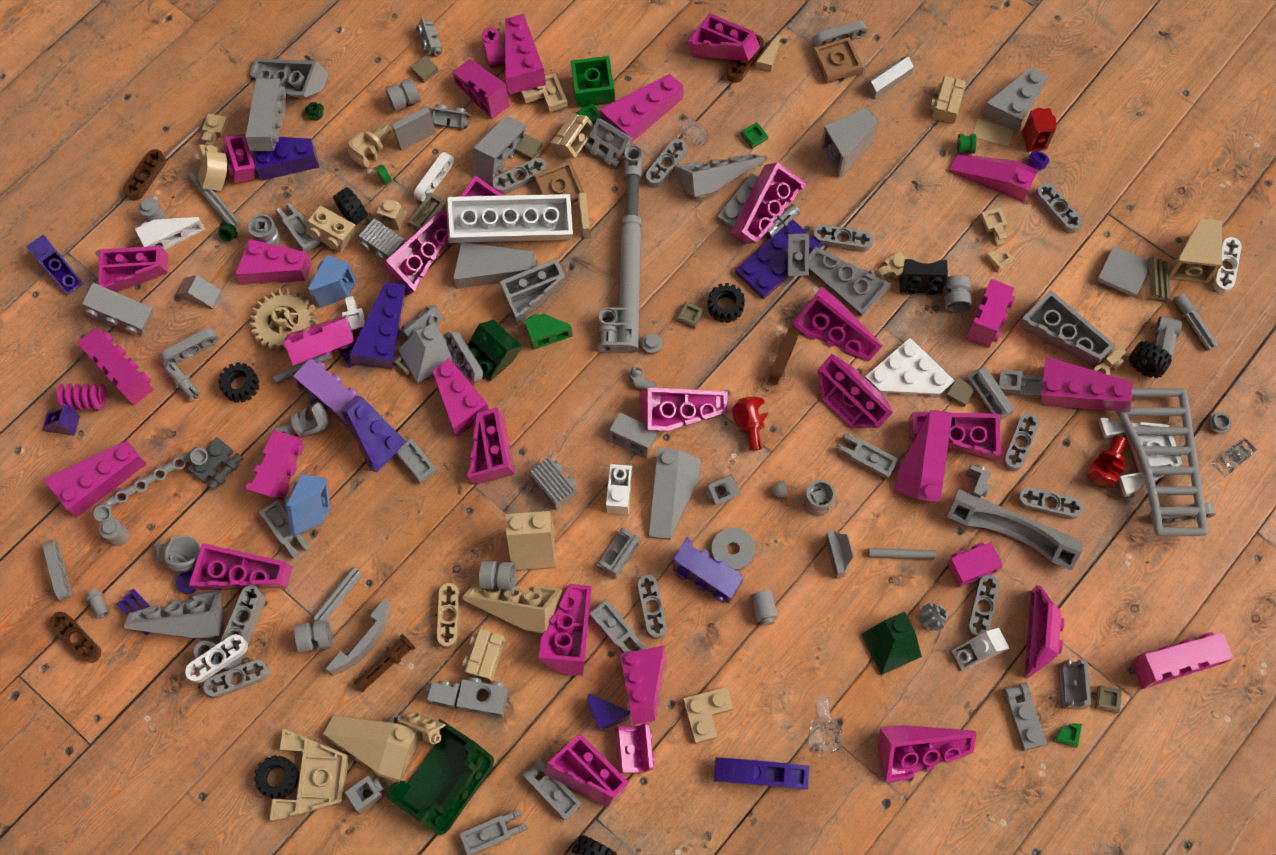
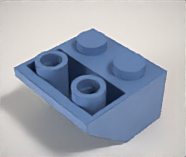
[308,255,357,308]
[285,474,330,535]

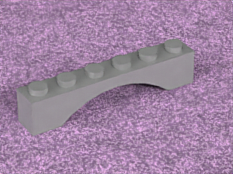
[947,489,1083,570]

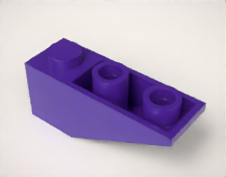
[26,235,84,295]

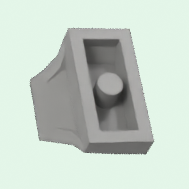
[825,530,854,579]

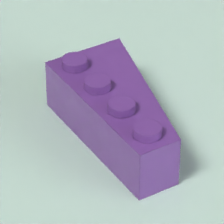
[293,358,374,428]

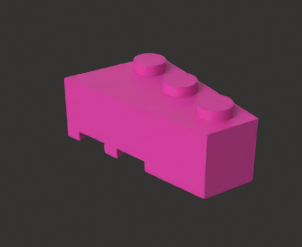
[235,239,312,285]
[467,408,515,485]

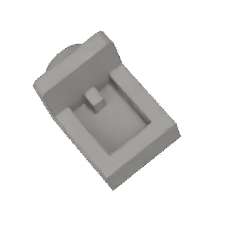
[966,465,991,498]

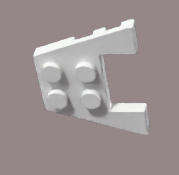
[1098,418,1183,497]

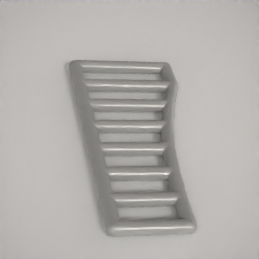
[1116,388,1208,536]

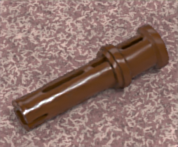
[354,633,415,692]

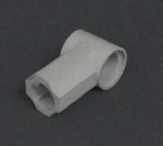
[1155,316,1182,358]

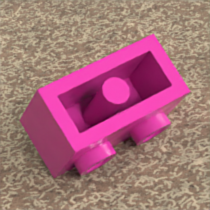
[221,134,255,183]
[948,542,1003,587]

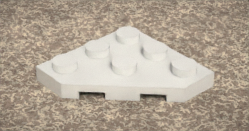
[865,338,955,397]

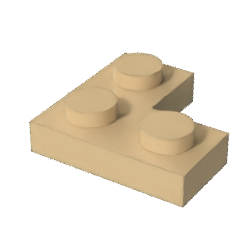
[521,73,568,112]
[683,687,733,744]

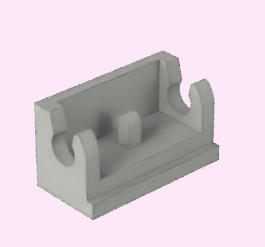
[608,413,658,458]
[596,528,640,579]
[1058,659,1091,709]

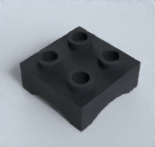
[899,259,948,295]

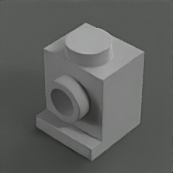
[705,474,740,505]
[425,680,461,710]
[345,776,384,814]

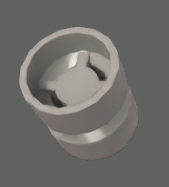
[385,78,421,112]
[248,214,281,245]
[943,275,972,312]
[804,480,835,516]
[479,560,516,591]
[294,619,332,653]

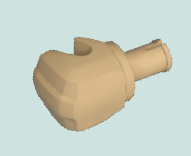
[348,122,392,168]

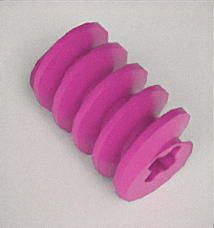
[57,384,107,410]

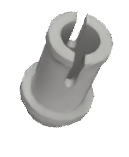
[86,589,110,619]

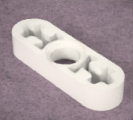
[414,152,454,202]
[1213,237,1242,294]
[185,634,248,683]

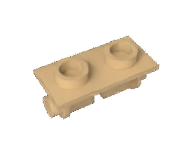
[398,712,445,744]

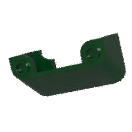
[385,719,494,835]

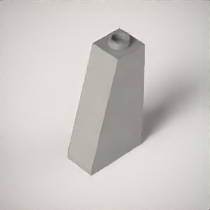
[454,243,538,288]

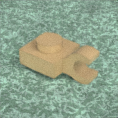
[202,113,229,146]
[980,207,1008,246]
[876,251,907,280]
[1093,347,1127,375]

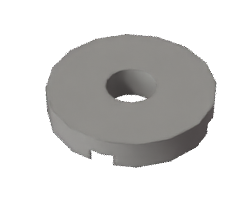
[712,528,755,570]

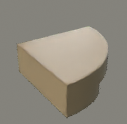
[985,251,1015,272]

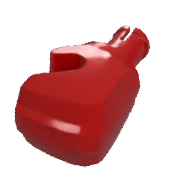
[732,397,768,451]
[1087,435,1127,488]

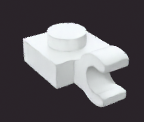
[342,296,366,333]

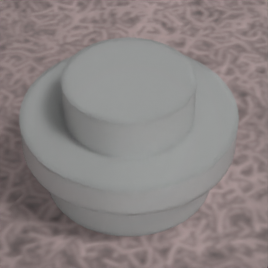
[642,334,663,354]
[1209,413,1232,434]

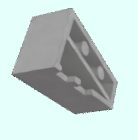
[982,68,1048,132]
[472,115,526,187]
[500,259,565,325]

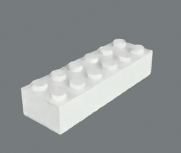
[446,194,573,243]

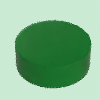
[375,164,392,185]

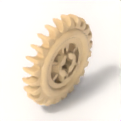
[249,288,317,352]

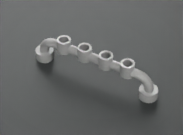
[93,446,208,522]

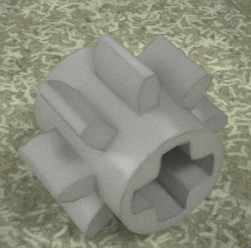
[919,602,948,631]

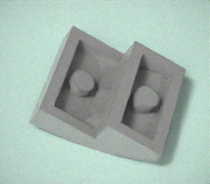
[1097,246,1148,298]

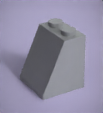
[821,108,877,178]

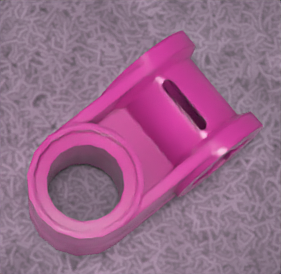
[482,28,505,67]

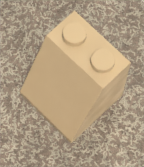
[1169,218,1222,284]
[506,511,556,571]

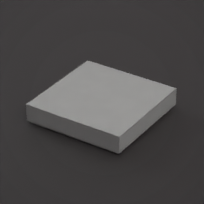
[392,107,436,151]

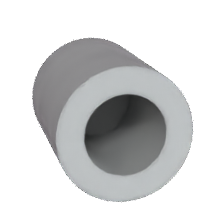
[138,198,166,222]
[99,518,130,546]
[750,590,778,626]

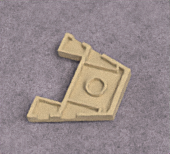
[270,729,349,821]

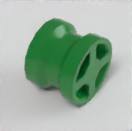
[957,134,977,154]

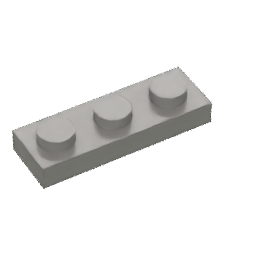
[717,173,758,229]

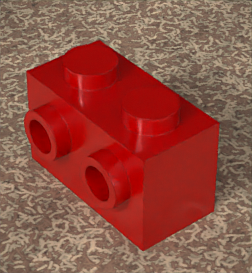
[1022,108,1056,152]

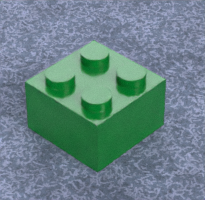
[571,56,615,107]

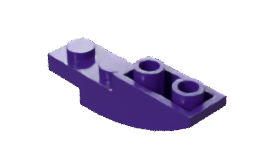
[714,757,809,789]

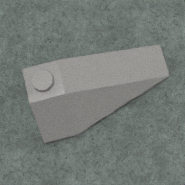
[249,58,329,97]
[676,154,764,198]

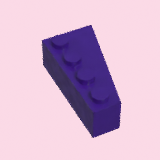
[350,282,406,370]

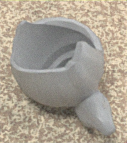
[153,535,200,573]

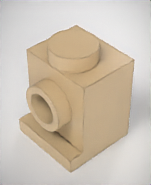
[377,199,407,230]

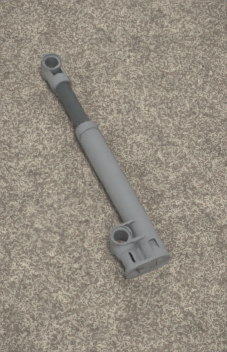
[597,145,642,353]

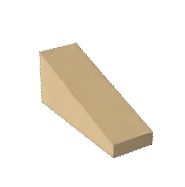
[756,35,781,72]

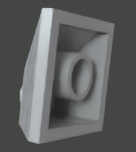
[398,323,454,384]

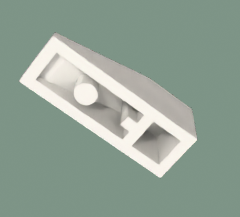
[135,217,206,250]

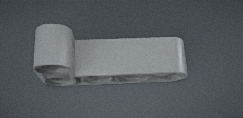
[193,585,266,671]

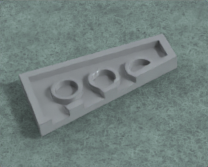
[809,247,892,316]

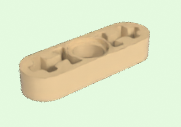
[437,583,460,648]

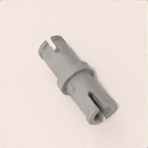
[765,204,800,239]
[164,362,201,401]

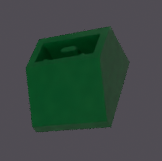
[461,320,522,381]

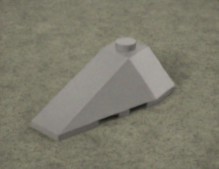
[649,448,701,540]
[124,590,223,638]

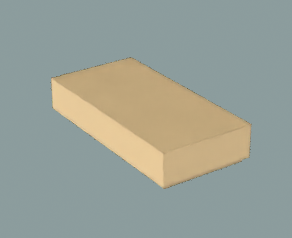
[578,193,591,238]

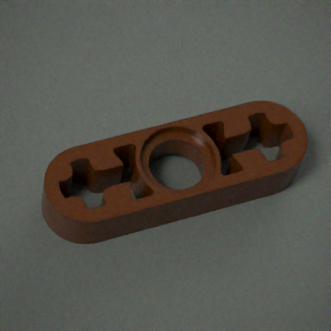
[727,34,764,83]
[123,149,166,201]
[768,328,800,384]
[50,612,102,663]

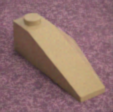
[463,586,562,634]
[323,716,417,783]

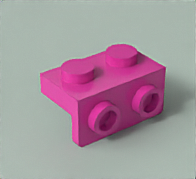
[615,723,655,774]

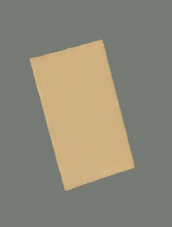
[973,119,1013,147]

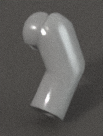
[629,366,656,390]

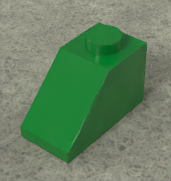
[524,314,573,350]

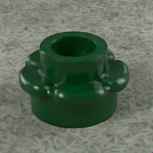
[305,102,324,121]
[218,222,238,242]

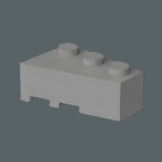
[82,283,153,335]

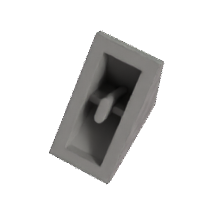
[176,275,222,309]

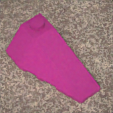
[949,154,1038,202]
[539,584,592,676]

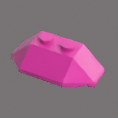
[818,354,893,428]
[1024,585,1064,678]

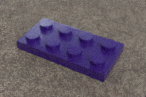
[735,219,822,299]

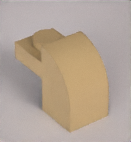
[197,145,227,191]

